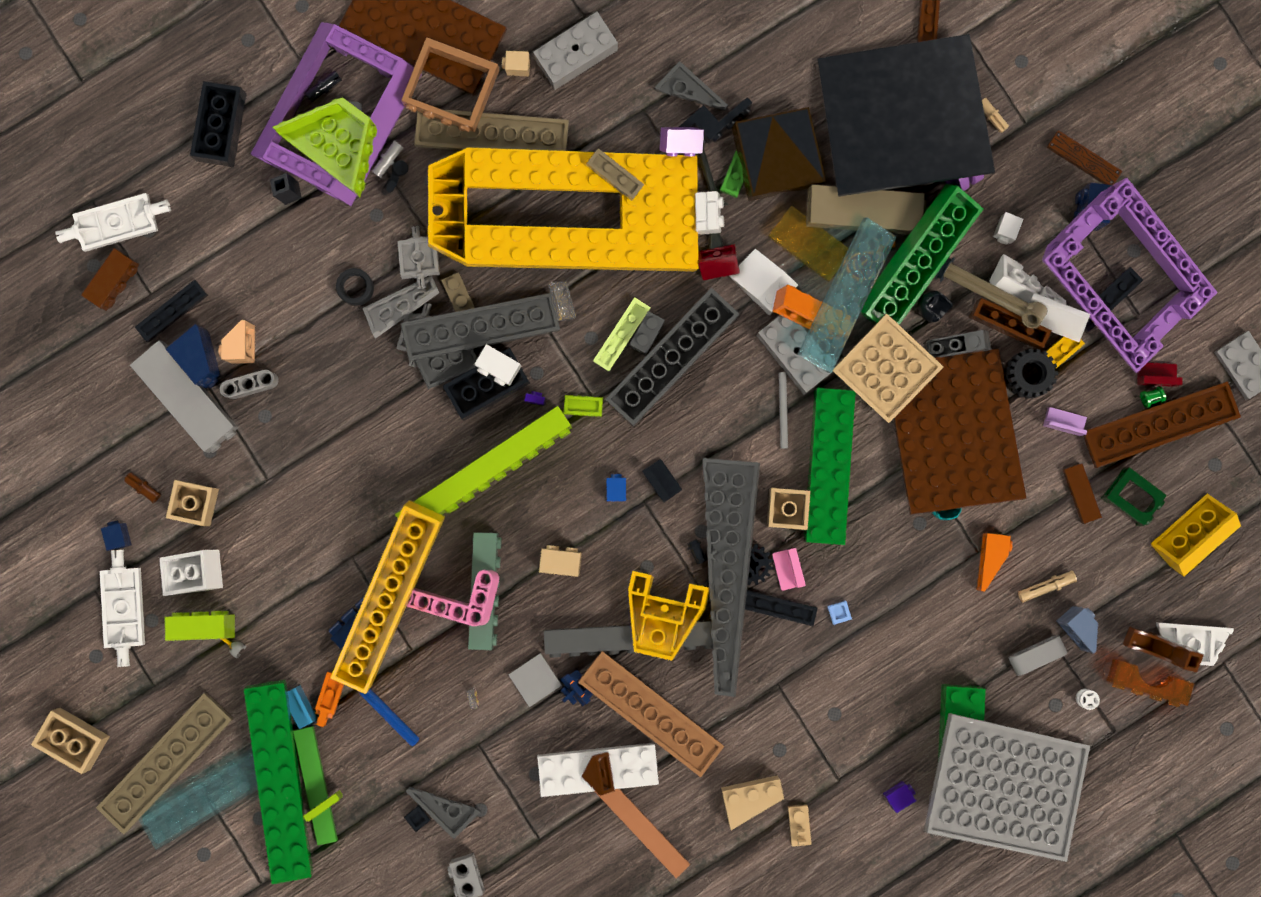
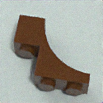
[1123,627,1204,673]

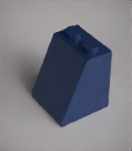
[166,324,221,388]

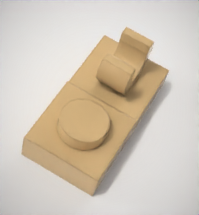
[788,804,812,847]

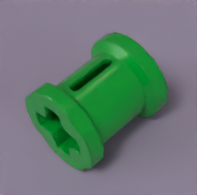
[1140,386,1166,408]

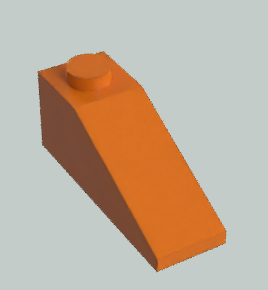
[977,533,1013,591]

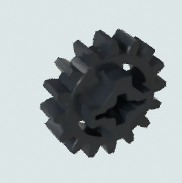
[748,544,773,585]

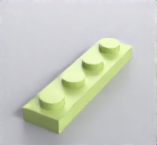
[593,297,651,372]

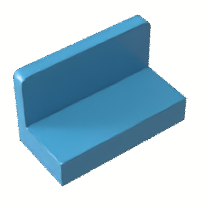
[288,685,318,729]

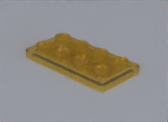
[768,206,852,282]

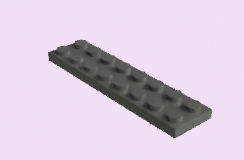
[401,293,560,362]

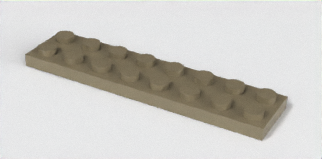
[414,109,569,151]
[96,693,234,835]

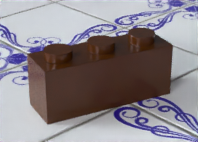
[81,248,139,311]

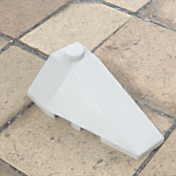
[989,254,1066,305]

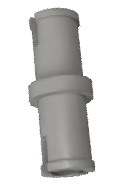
[371,141,403,178]

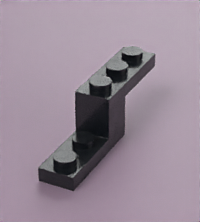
[679,97,752,145]

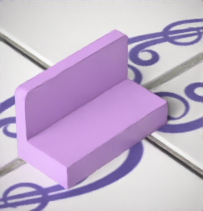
[1043,407,1087,436]

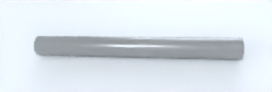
[779,372,788,449]

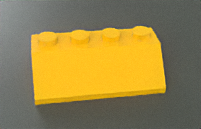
[1151,493,1241,577]

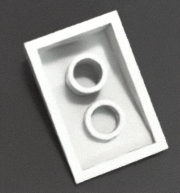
[729,249,798,316]
[160,550,223,596]

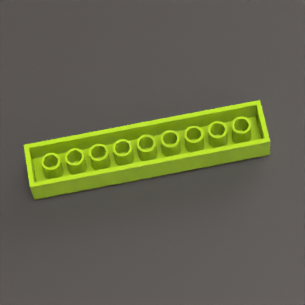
[395,406,572,519]

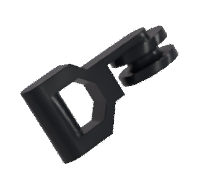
[381,160,408,196]

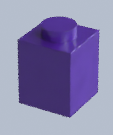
[883,781,916,814]

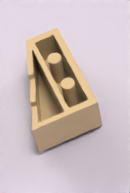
[721,775,784,830]

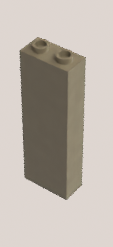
[806,185,926,235]

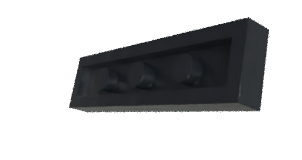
[1082,267,1143,333]
[135,280,208,343]

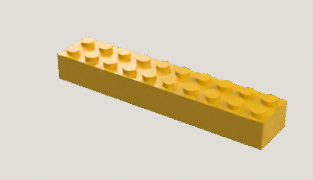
[330,500,445,694]

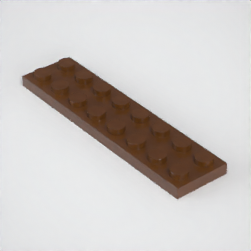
[1083,381,1241,468]

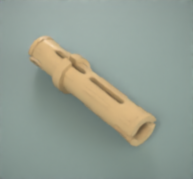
[1018,570,1077,603]

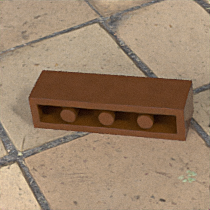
[969,298,1052,349]

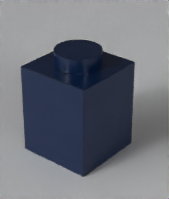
[101,521,132,551]

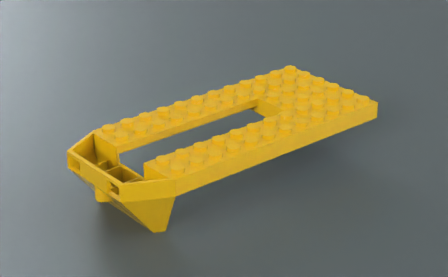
[428,148,698,272]

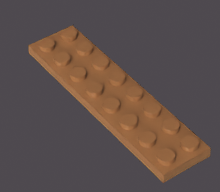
[578,651,724,777]

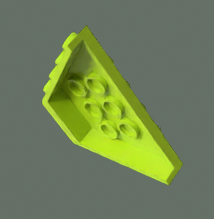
[272,97,377,197]

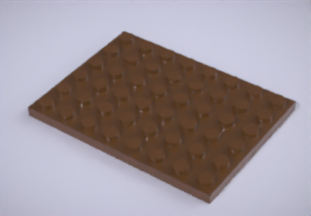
[894,349,1027,515]

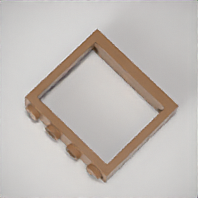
[401,37,499,133]

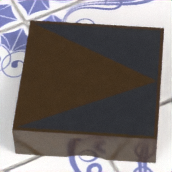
[731,107,826,201]

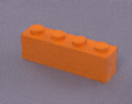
[772,285,850,342]

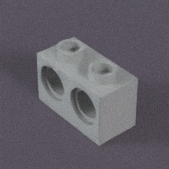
[448,853,485,897]

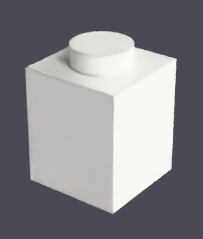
[993,212,1023,244]

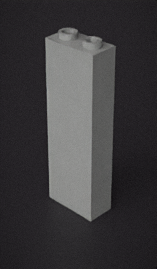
[130,340,238,453]

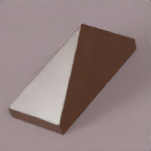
[581,752,615,796]

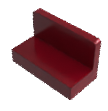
[698,244,740,280]
[1137,362,1183,387]

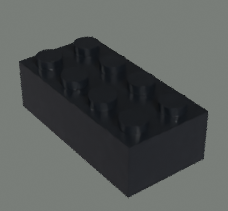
[190,81,247,167]
[443,348,530,421]

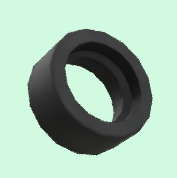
[336,268,374,306]

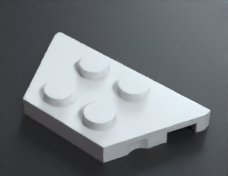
[1156,622,1234,666]

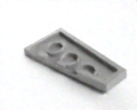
[363,276,439,339]

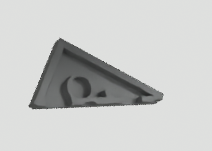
[655,61,728,111]
[406,787,481,839]

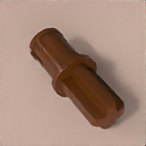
[124,472,161,503]

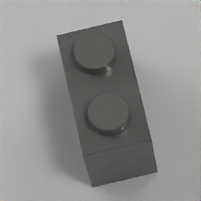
[630,311,665,356]

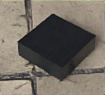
[404,805,431,832]

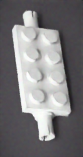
[55,193,171,252]
[100,550,145,667]

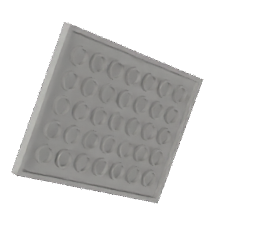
[924,713,1090,862]

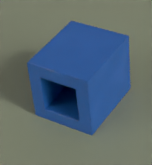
[607,474,626,502]

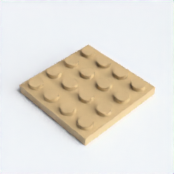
[832,313,943,423]

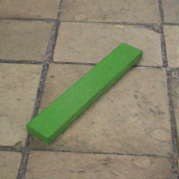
[293,726,338,846]

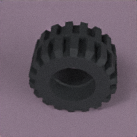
[1004,349,1058,399]

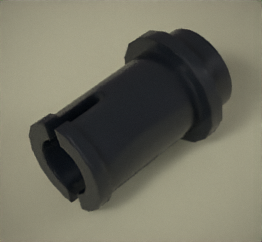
[687,539,708,565]

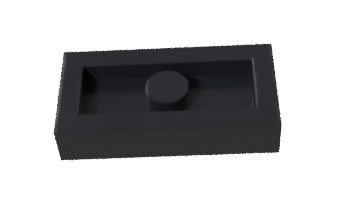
[642,459,682,503]

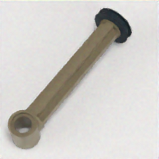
[935,256,1048,328]

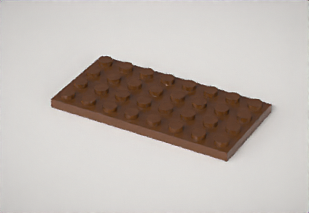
[339,0,507,96]

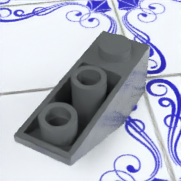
[927,330,991,357]

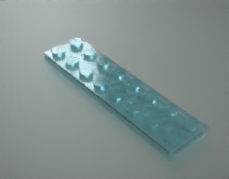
[798,218,896,373]
[139,748,258,850]

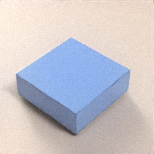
[827,600,852,625]

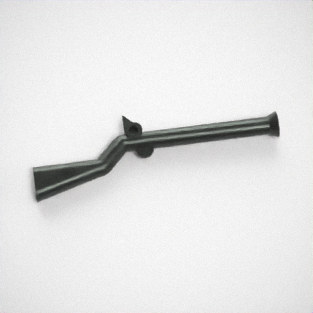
[698,144,729,249]

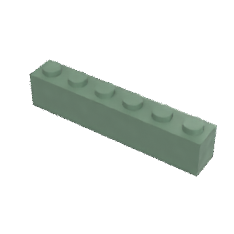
[468,532,502,650]

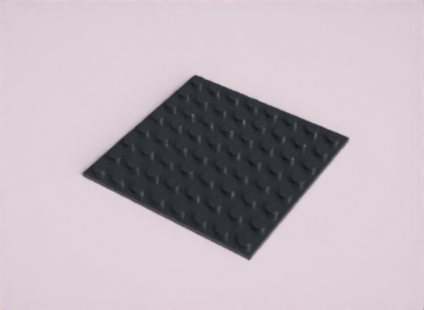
[817,34,995,197]

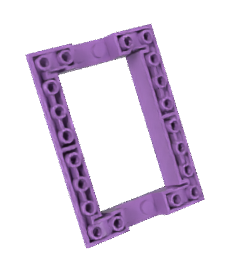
[251,22,422,206]
[1042,178,1218,373]

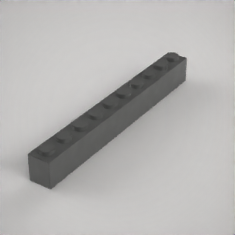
[544,620,713,658]

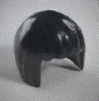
[918,291,953,323]

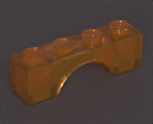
[1107,659,1194,708]

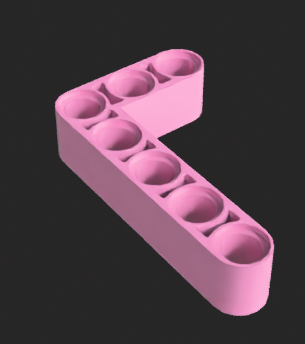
[407,570,499,626]

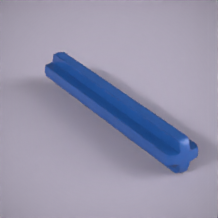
[360,689,419,747]

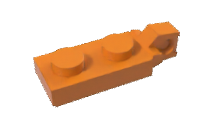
[315,671,344,727]

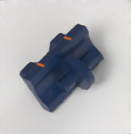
[560,670,593,706]

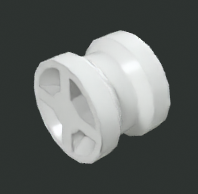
[1076,689,1100,710]

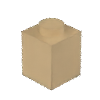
[502,51,530,76]

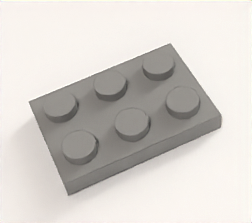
[1214,331,1261,400]

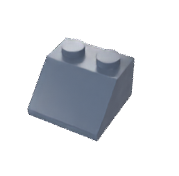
[1056,606,1098,654]

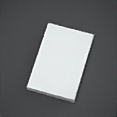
[1030,293,1090,342]

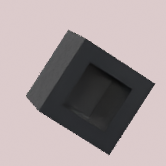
[270,173,302,205]

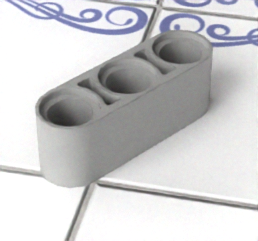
[220,370,278,399]
[1008,635,1067,676]

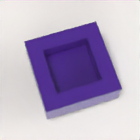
[524,391,546,406]

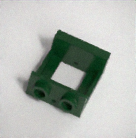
[1101,467,1167,526]

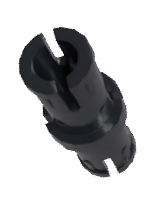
[305,70,342,103]

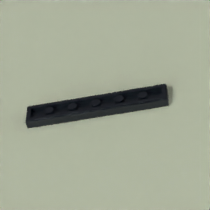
[704,580,818,626]

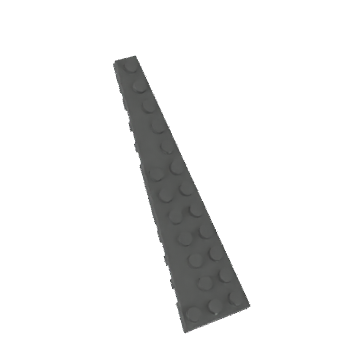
[703,458,760,697]

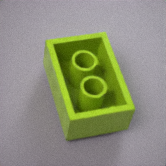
[165,611,235,641]

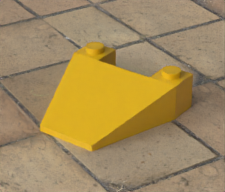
[628,571,709,661]

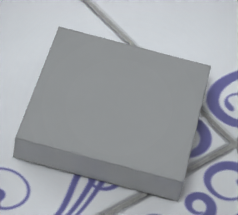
[508,653,562,707]

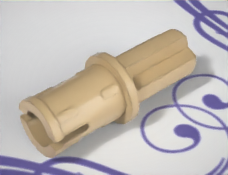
[982,98,1009,133]

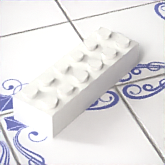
[537,743,659,797]

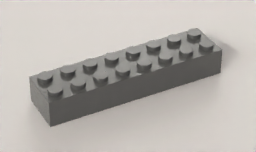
[605,288,739,427]

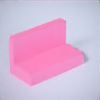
[772,548,806,590]

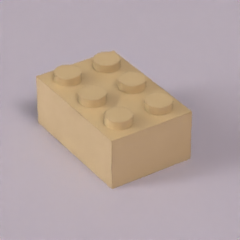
[31,708,110,774]

